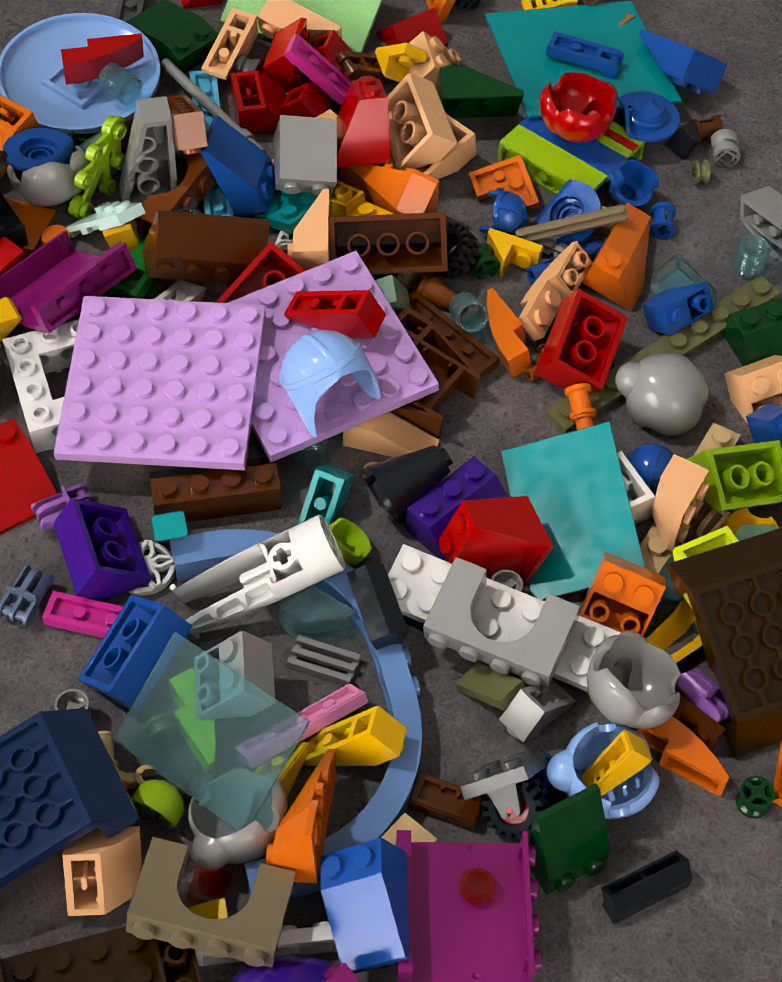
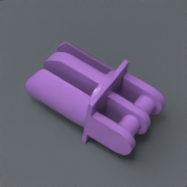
[31,484,93,533]
[675,668,730,723]

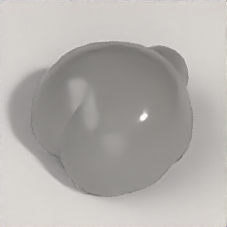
[7,146,90,207]
[615,352,709,436]
[587,631,680,729]
[188,768,288,870]

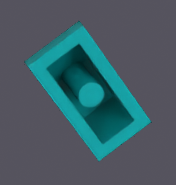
[297,465,355,525]

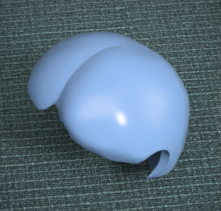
[547,722,660,819]

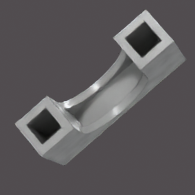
[423,557,580,688]

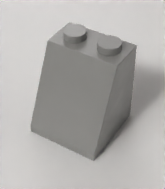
[273,115,337,196]

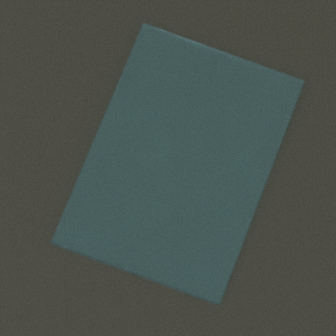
[113,632,310,831]

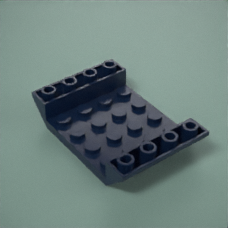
[0,708,140,888]

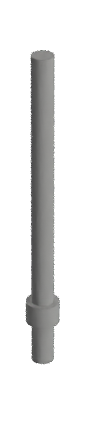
[160,58,266,153]

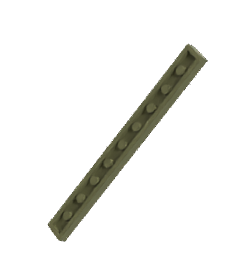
[545,275,781,434]

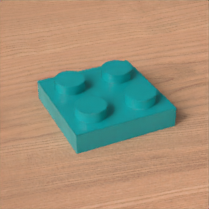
[253,190,332,235]

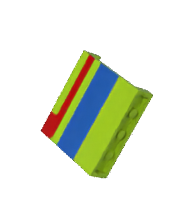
[497,117,645,195]

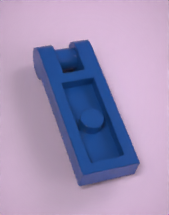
[546,31,624,78]

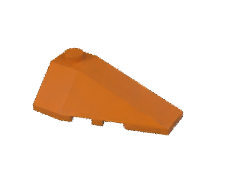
[340,163,440,214]
[582,202,651,311]
[266,749,338,884]

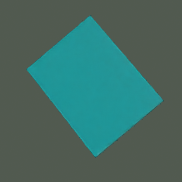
[501,422,645,601]

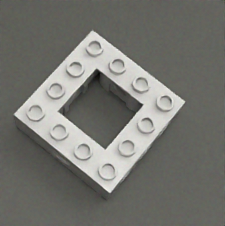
[2,319,79,453]

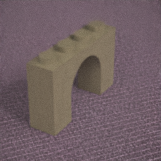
[126,837,296,968]

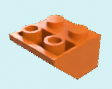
[579,551,666,636]

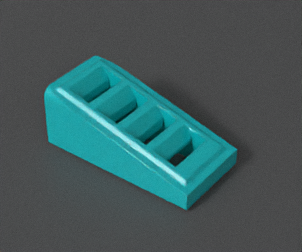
[151,511,188,541]

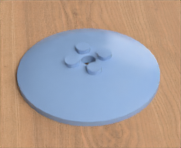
[0,13,160,134]

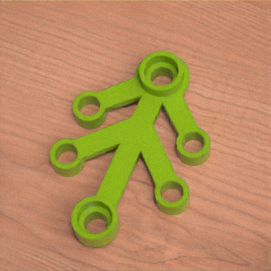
[68,115,127,219]

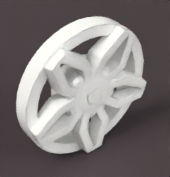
[128,540,175,596]

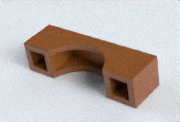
[134,152,217,236]

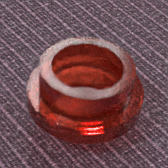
[459,868,496,905]

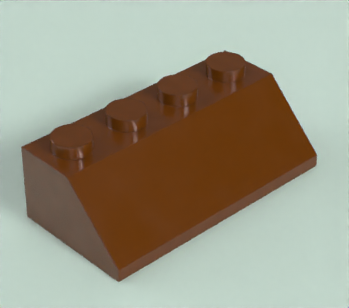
[141,210,269,283]
[328,212,448,274]
[148,457,281,522]

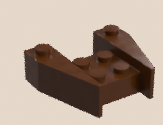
[390,306,481,439]

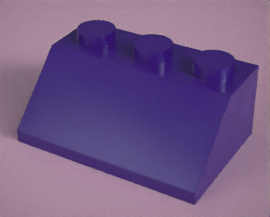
[405,456,508,561]
[53,498,152,600]

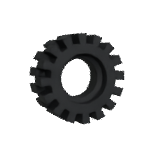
[438,222,480,279]

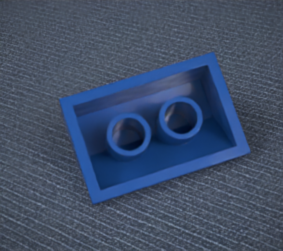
[77,594,192,713]

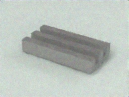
[287,635,361,686]

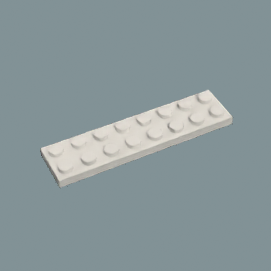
[388,544,621,692]

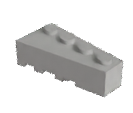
[119,96,177,204]

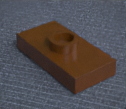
[408,772,486,830]

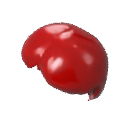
[539,72,618,143]

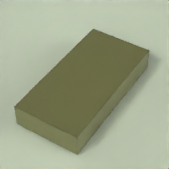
[455,663,525,710]

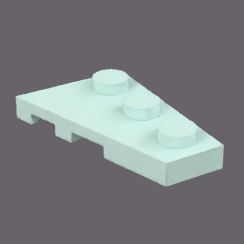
[65,200,145,238]

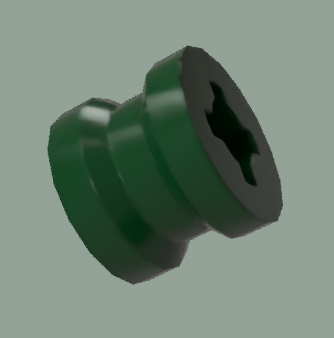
[469,243,500,280]
[736,776,775,819]

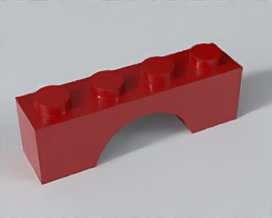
[281,30,352,118]

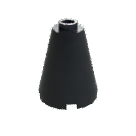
[361,445,453,524]

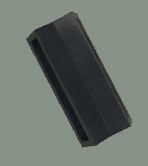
[346,564,409,650]
[601,850,693,924]

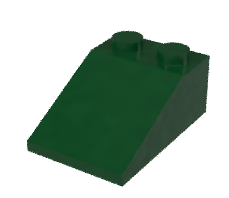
[126,0,219,74]
[435,64,524,118]
[528,783,610,895]

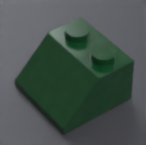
[723,298,782,366]

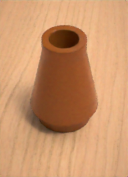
[417,274,461,312]

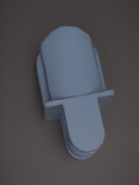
[0,564,55,626]

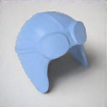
[279,330,381,438]

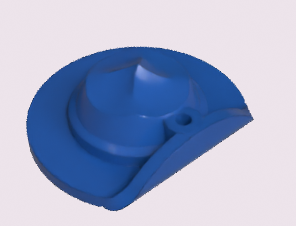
[618,91,680,142]
[2,128,74,171]
[533,179,602,246]

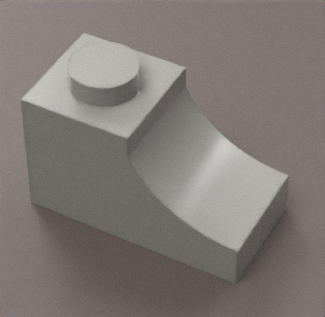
[499,679,576,742]

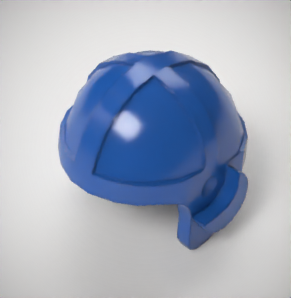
[607,159,659,208]
[479,187,528,237]
[626,443,674,496]

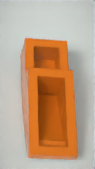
[487,288,532,379]
[636,716,729,797]

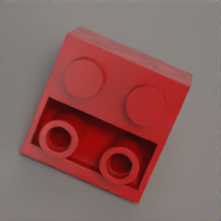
[262,17,310,92]
[230,70,287,133]

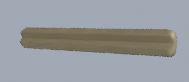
[515,204,628,242]

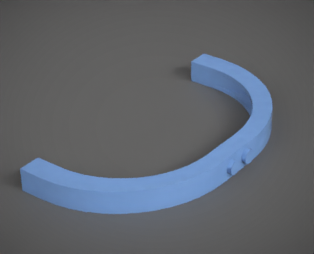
[170,529,422,901]

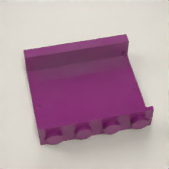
[0,231,137,333]
[395,830,541,982]

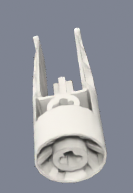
[169,514,346,639]

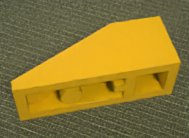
[303,705,407,766]

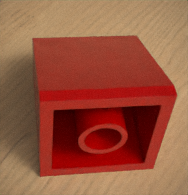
[337,76,390,167]
[438,496,554,586]

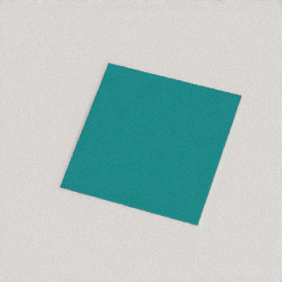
[485,1,682,118]

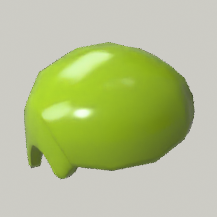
[329,517,372,566]
[131,779,185,827]

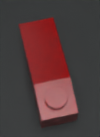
[284,290,386,338]

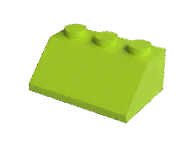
[686,440,782,512]

